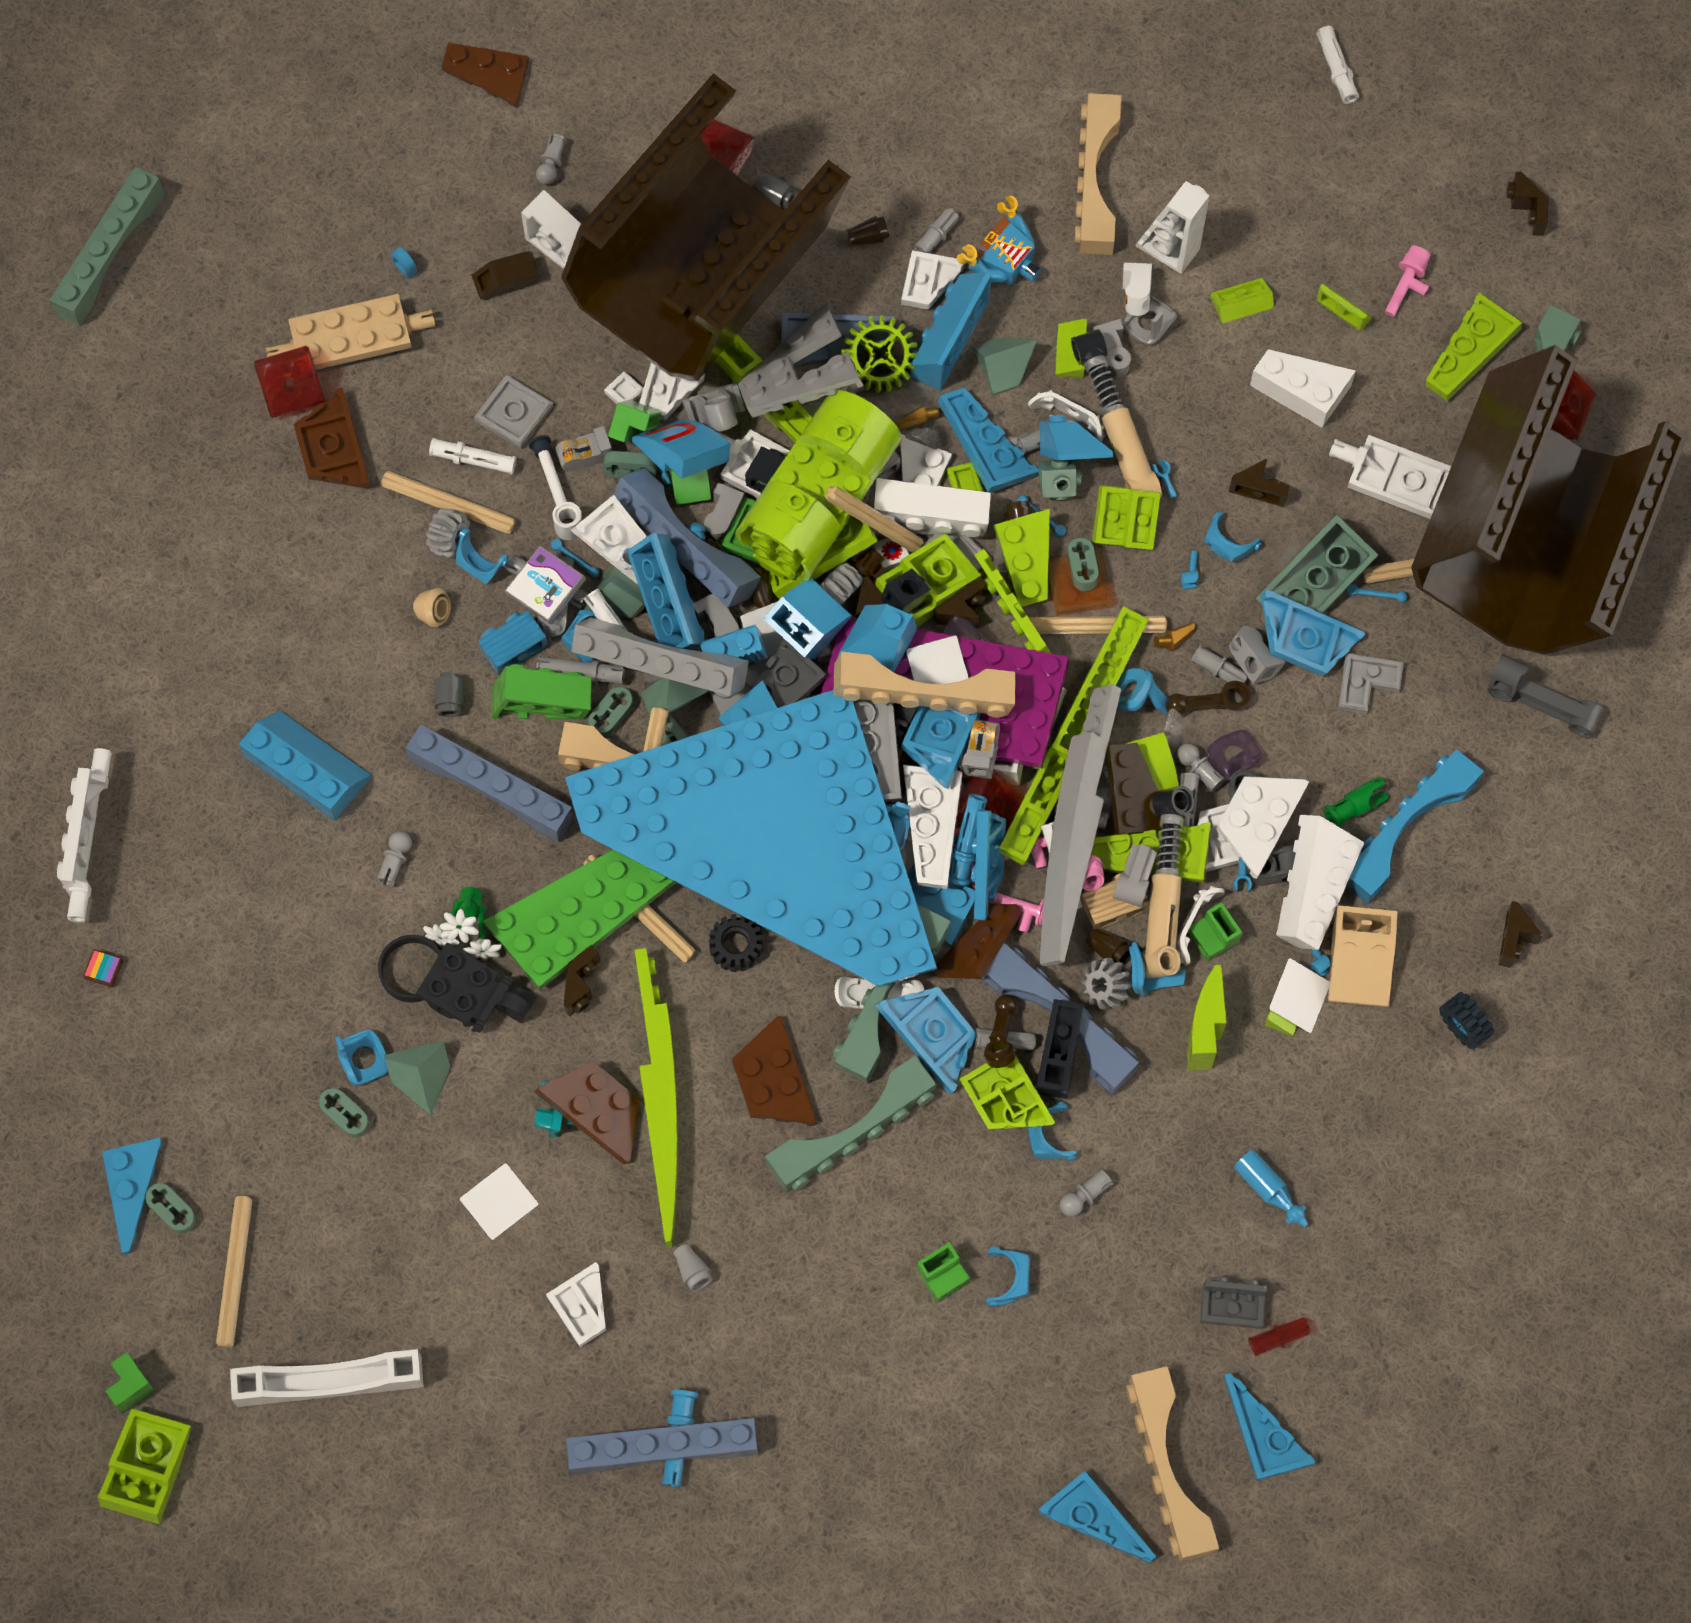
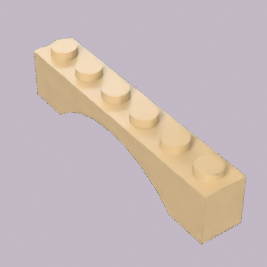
[1074,93,1121,255]
[834,651,1015,718]
[558,722,635,771]
[1126,1366,1219,1563]

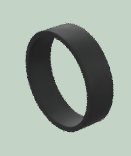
[378,935,441,1003]

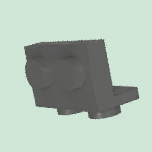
[1200,1277,1267,1329]

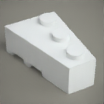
[1250,349,1356,428]

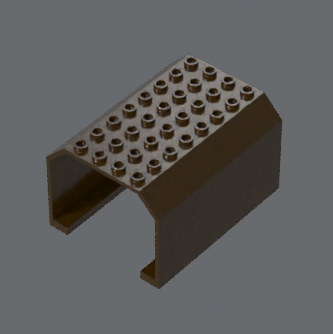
[561,73,851,381]
[1411,345,1687,655]

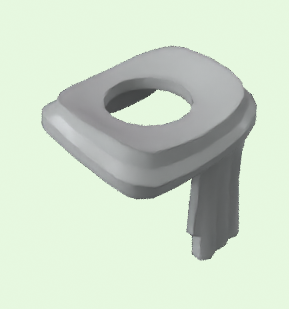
[1123,296,1177,345]

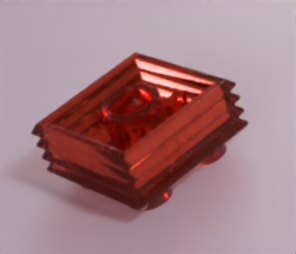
[700,119,754,176]
[254,346,325,418]
[1551,370,1596,440]
[957,769,1024,834]

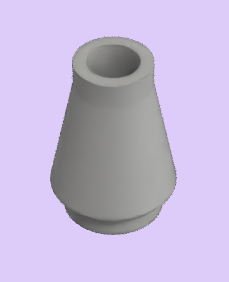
[673,1244,712,1292]

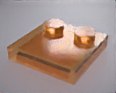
[1048,551,1113,616]

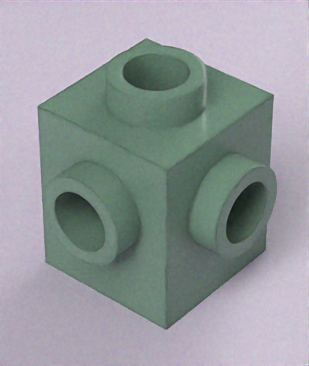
[1039,459,1081,500]

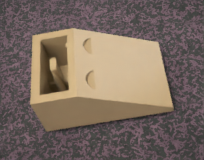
[1328,905,1398,1007]

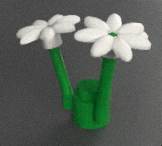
[423,887,501,962]

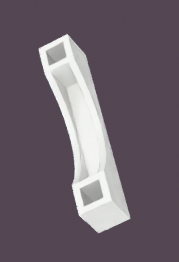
[230,1349,424,1407]

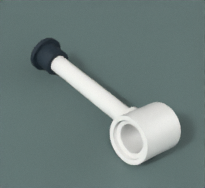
[528,435,582,540]

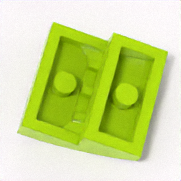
[1092,485,1161,550]

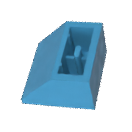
[763,577,852,659]

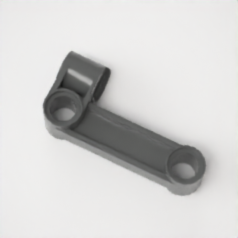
[1488,654,1604,739]
[1228,770,1296,886]

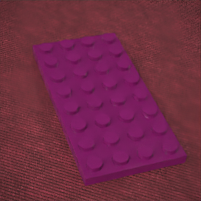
[821,617,1069,769]

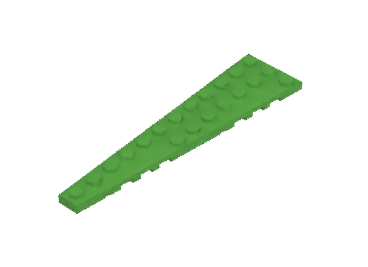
[483,850,677,990]

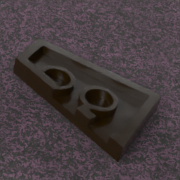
[1106,743,1163,835]

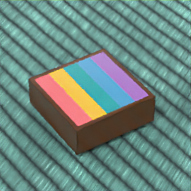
[83,949,123,988]

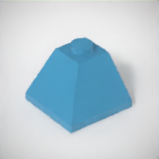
[1040,415,1113,460]
[839,604,917,672]

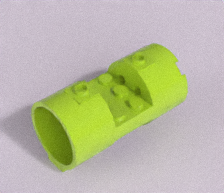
[736,390,902,581]

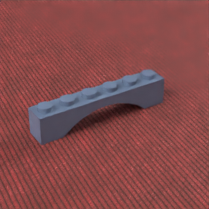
[613,468,761,608]
[405,725,574,843]
[982,944,1139,1096]
[566,1418,758,1475]

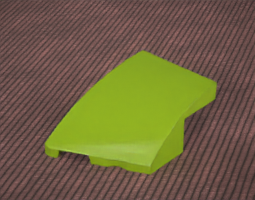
[1126,732,1179,834]
[960,1056,1056,1130]

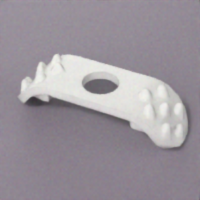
[1028,390,1105,442]
[1176,886,1225,966]
[835,977,924,1009]

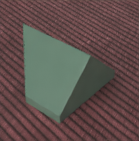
[973,337,1037,396]
[582,565,645,620]
[640,677,708,716]
[384,1040,450,1115]

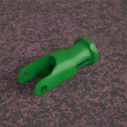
[1323,777,1389,827]

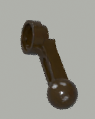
[1165,681,1251,717]
[984,994,1018,1068]

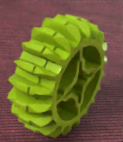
[841,316,917,393]

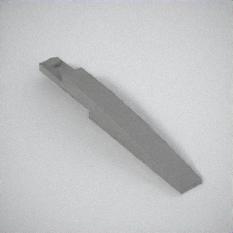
[1040,684,1122,966]

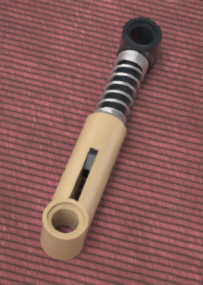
[1071,329,1162,498]
[1141,786,1194,978]

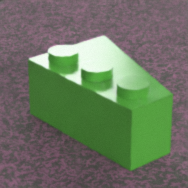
[491,664,592,719]

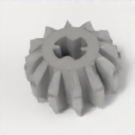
[425,508,470,558]
[820,562,863,605]
[1080,958,1132,1009]

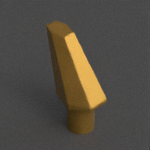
[895,406,939,430]
[1153,622,1195,651]

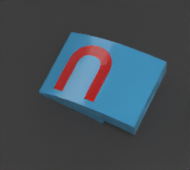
[632,420,731,479]

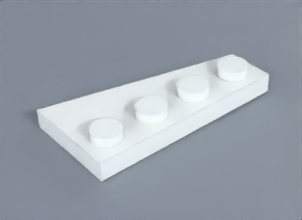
[570,495,647,584]
[903,765,962,889]

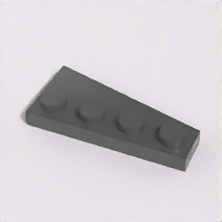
[750,638,826,708]

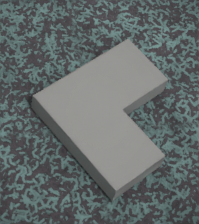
[1338,653,1404,714]

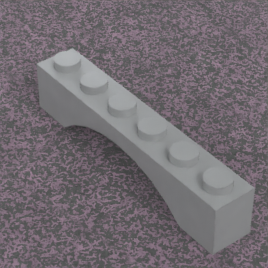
[571,617,749,696]

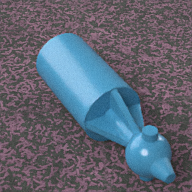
[1233,1149,1308,1227]

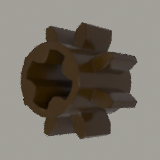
[849,547,885,580]

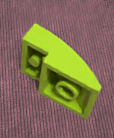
[875,533,981,627]
[1187,965,1226,1070]
[98,1408,191,1524]

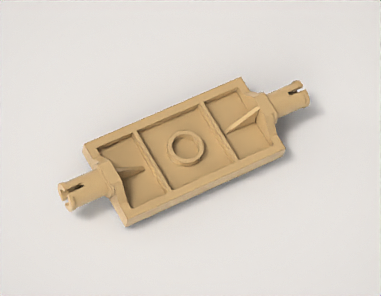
[266,294,436,373]

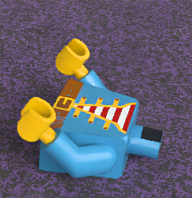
[957,196,1042,285]

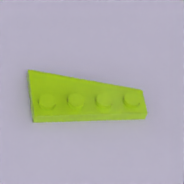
[1426,293,1522,401]
[770,516,877,600]
[974,549,1051,653]
[1091,822,1212,883]

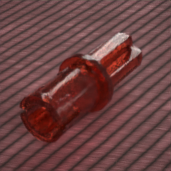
[1248,1318,1311,1357]

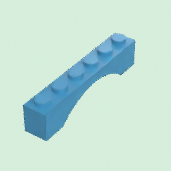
[1346,749,1484,905]

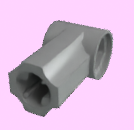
[1113,844,1157,907]

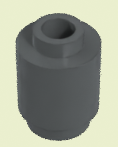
[752,174,794,209]
[434,672,464,717]

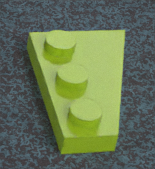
[994,508,1050,607]

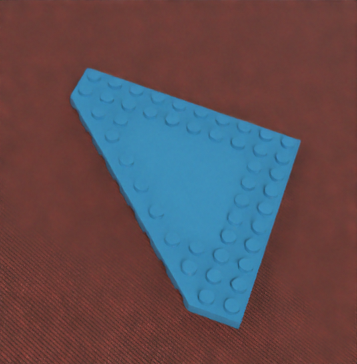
[565,690,937,987]

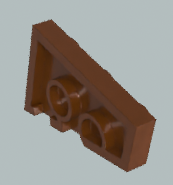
[442,42,529,108]
[932,904,1022,979]

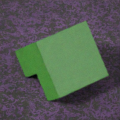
[608,400,662,442]
[670,469,711,505]
[1187,902,1242,962]
[916,1242,970,1303]
[105,1352,155,1414]

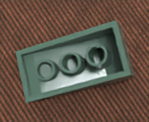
[1255,515,1378,613]

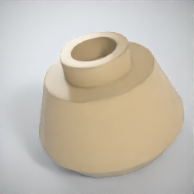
[413,588,451,628]

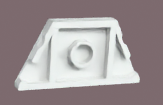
[1216,777,1309,879]

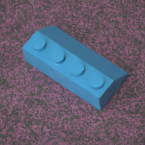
[909,272,992,391]
[627,533,704,651]
[239,711,372,821]

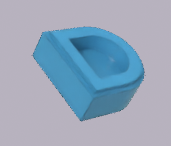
[391,247,418,279]

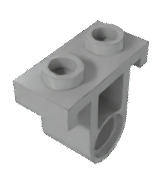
[682,382,745,432]

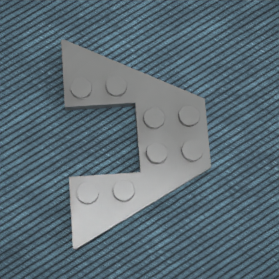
[738,303,864,418]

